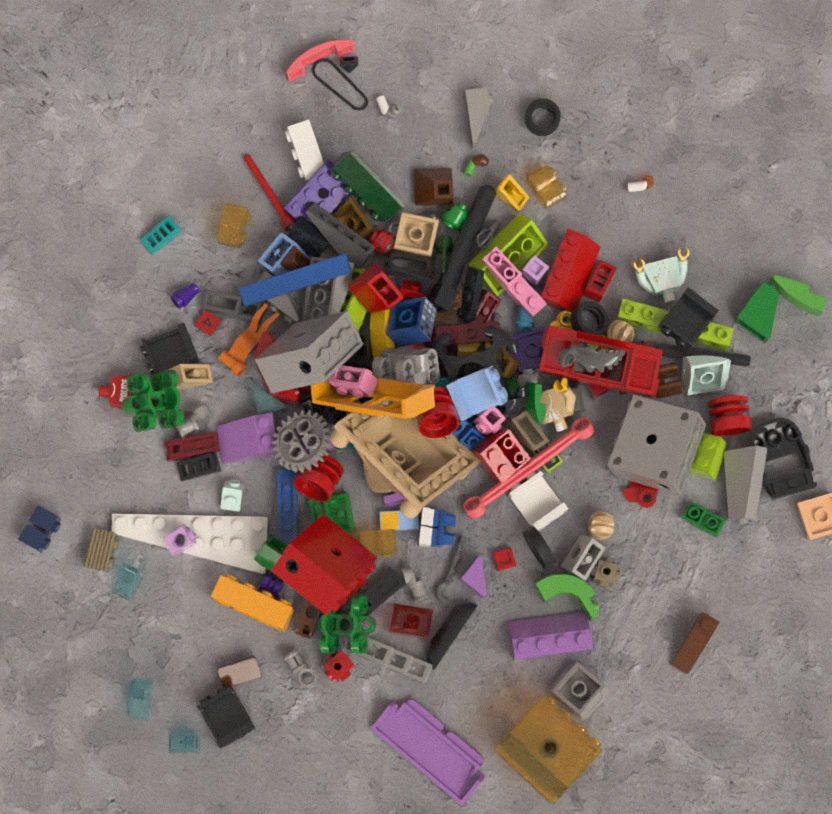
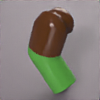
[463,154,489,177]

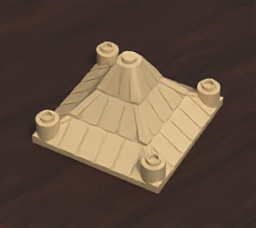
[330,398,480,518]

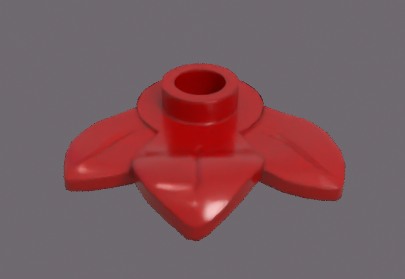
[623,481,659,508]

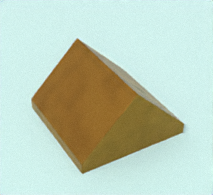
[333,197,374,240]

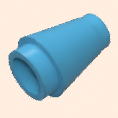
[515,304,534,332]

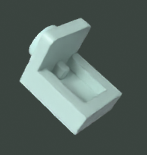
[220,479,245,512]

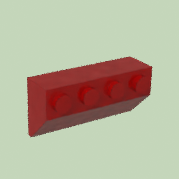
[541,228,601,313]

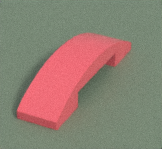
[286,40,355,81]

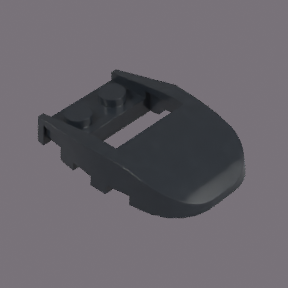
[750,418,817,501]

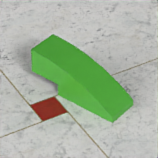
[770,274,827,317]

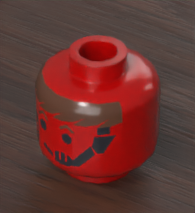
[369,228,396,256]

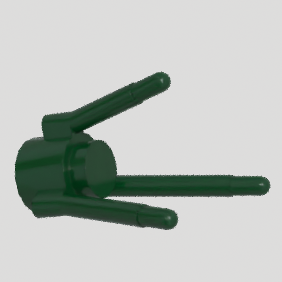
[432,236,454,273]

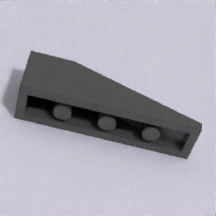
[306,203,376,269]

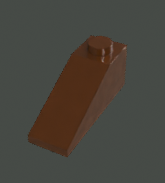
[671,612,720,675]

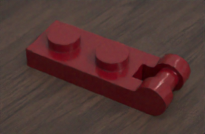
[164,432,220,462]

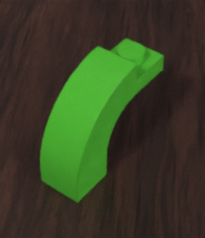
[534,574,600,621]

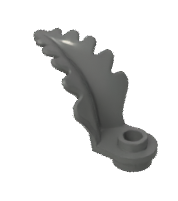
[557,345,625,373]

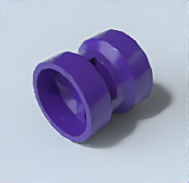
[259,572,285,598]

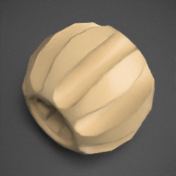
[606,320,635,343]
[588,511,614,540]

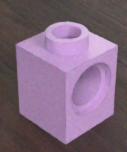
[521,255,549,287]
[163,526,197,555]

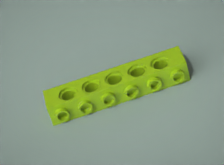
[616,299,734,352]

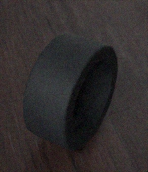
[525,98,561,136]
[570,301,609,336]

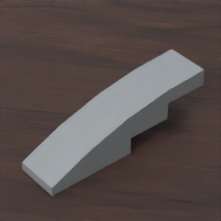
[350,637,432,684]

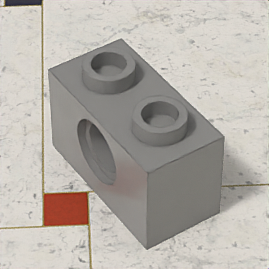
[560,534,606,581]

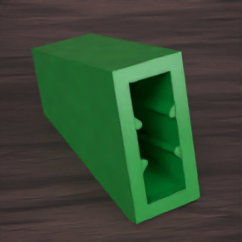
[735,282,779,343]

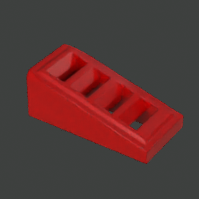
[583,260,617,303]

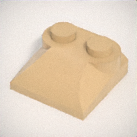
[394,212,439,258]

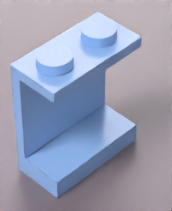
[446,365,508,421]

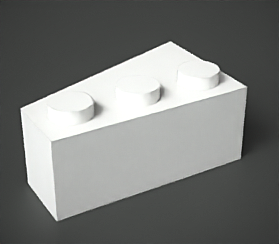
[285,120,324,181]

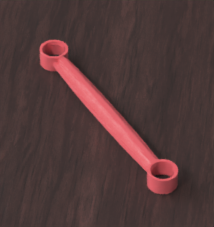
[463,417,594,519]

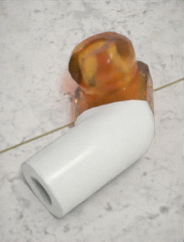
[628,175,655,192]

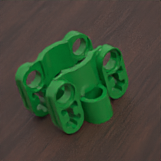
[121,370,184,432]
[317,595,377,653]

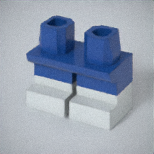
[419,507,456,548]

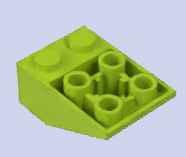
[689,433,728,480]

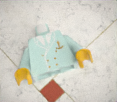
[631,247,690,304]

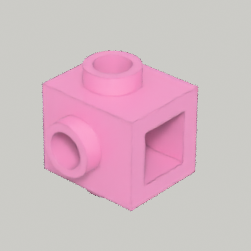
[473,407,506,435]

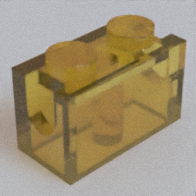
[217,203,252,248]

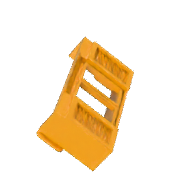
[311,377,435,419]

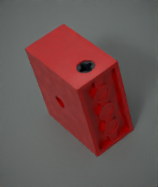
[271,514,378,616]

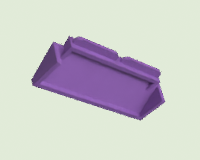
[370,699,485,805]

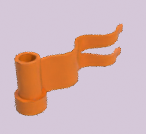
[218,303,280,377]

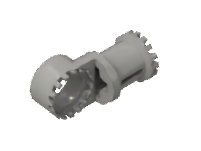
[176,405,212,438]
[401,565,430,604]
[283,649,316,687]

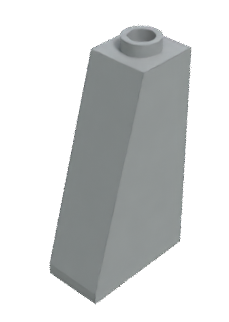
[724,446,767,524]

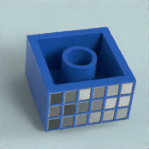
[386,297,437,346]

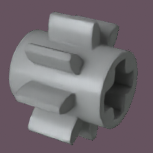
[518,369,541,387]

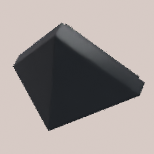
[340,56,358,73]

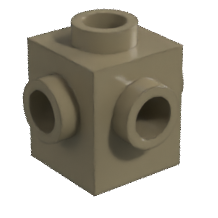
[591,558,620,588]

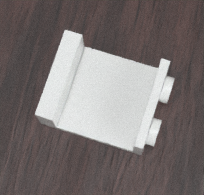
[509,471,568,531]

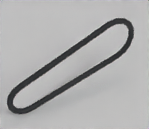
[312,59,368,111]

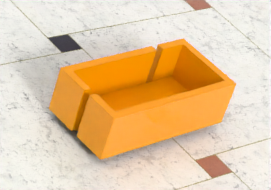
[211,574,295,633]

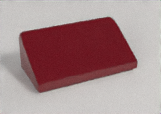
[464,290,501,324]

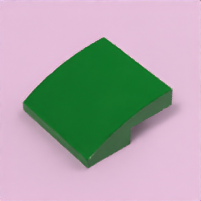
[308,493,356,533]

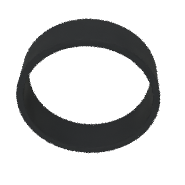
[523,526,556,569]

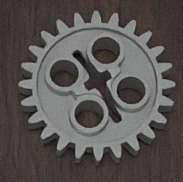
[272,410,333,473]

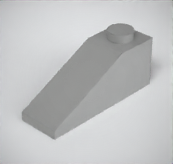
[465,87,493,149]

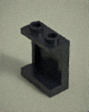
[658,287,719,350]
[140,323,200,374]
[197,686,256,749]

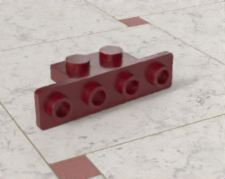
[424,322,500,347]

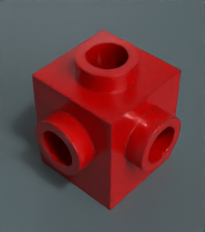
[400,279,428,301]
[324,650,355,682]

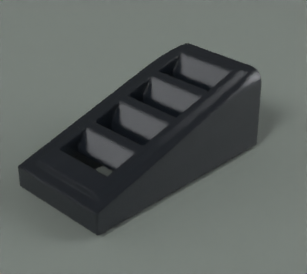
[177,452,221,482]

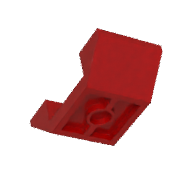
[253,330,301,408]

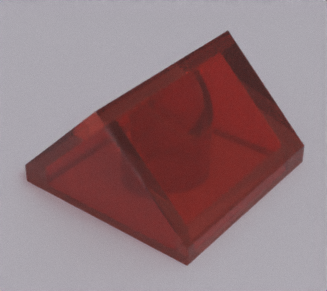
[390,604,433,640]

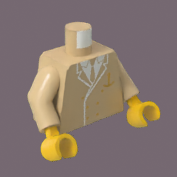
[523,378,576,432]

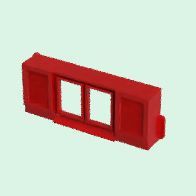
[539,325,663,398]

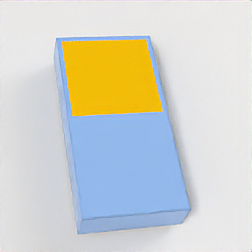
[379,511,419,532]

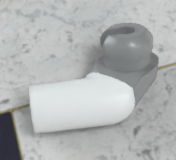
[376,96,401,118]

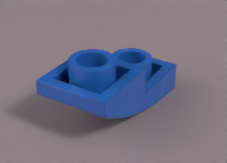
[451,412,486,451]

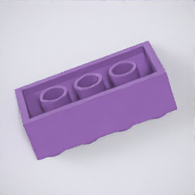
[508,612,593,661]

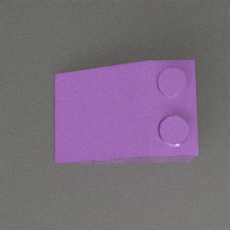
[216,413,277,464]

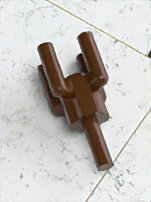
[619,362,682,399]

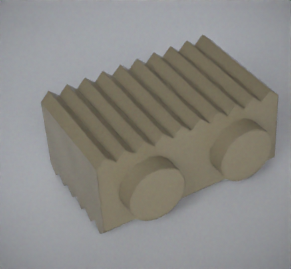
[83,528,120,573]

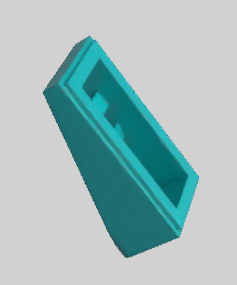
[140,215,182,255]

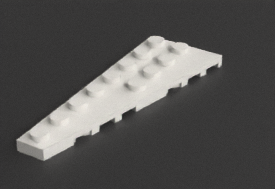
[111,514,268,575]

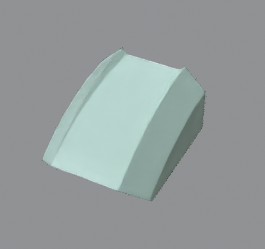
[680,355,731,396]

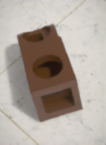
[295,600,322,639]

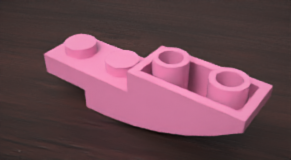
[482,247,547,317]

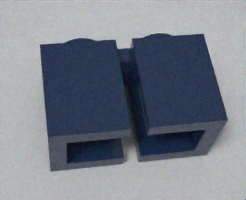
[18,506,61,553]

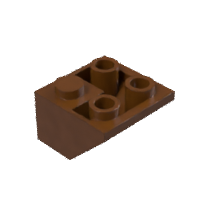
[414,168,453,206]

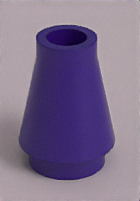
[171,283,200,309]

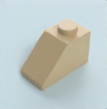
[166,364,213,389]

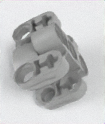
[372,346,440,385]

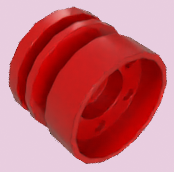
[417,387,459,439]
[708,395,752,436]
[293,453,344,502]

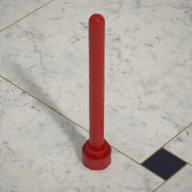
[244,154,297,231]

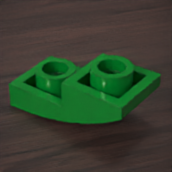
[525,381,546,424]
[681,501,726,538]

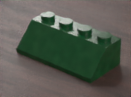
[328,151,405,222]

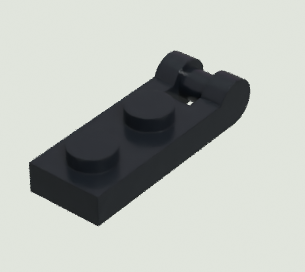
[456,266,485,322]
[362,569,405,616]

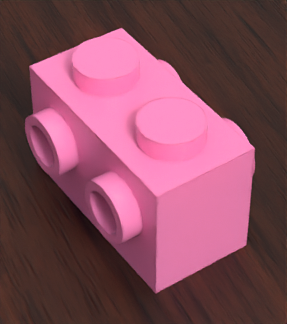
[329,366,378,398]

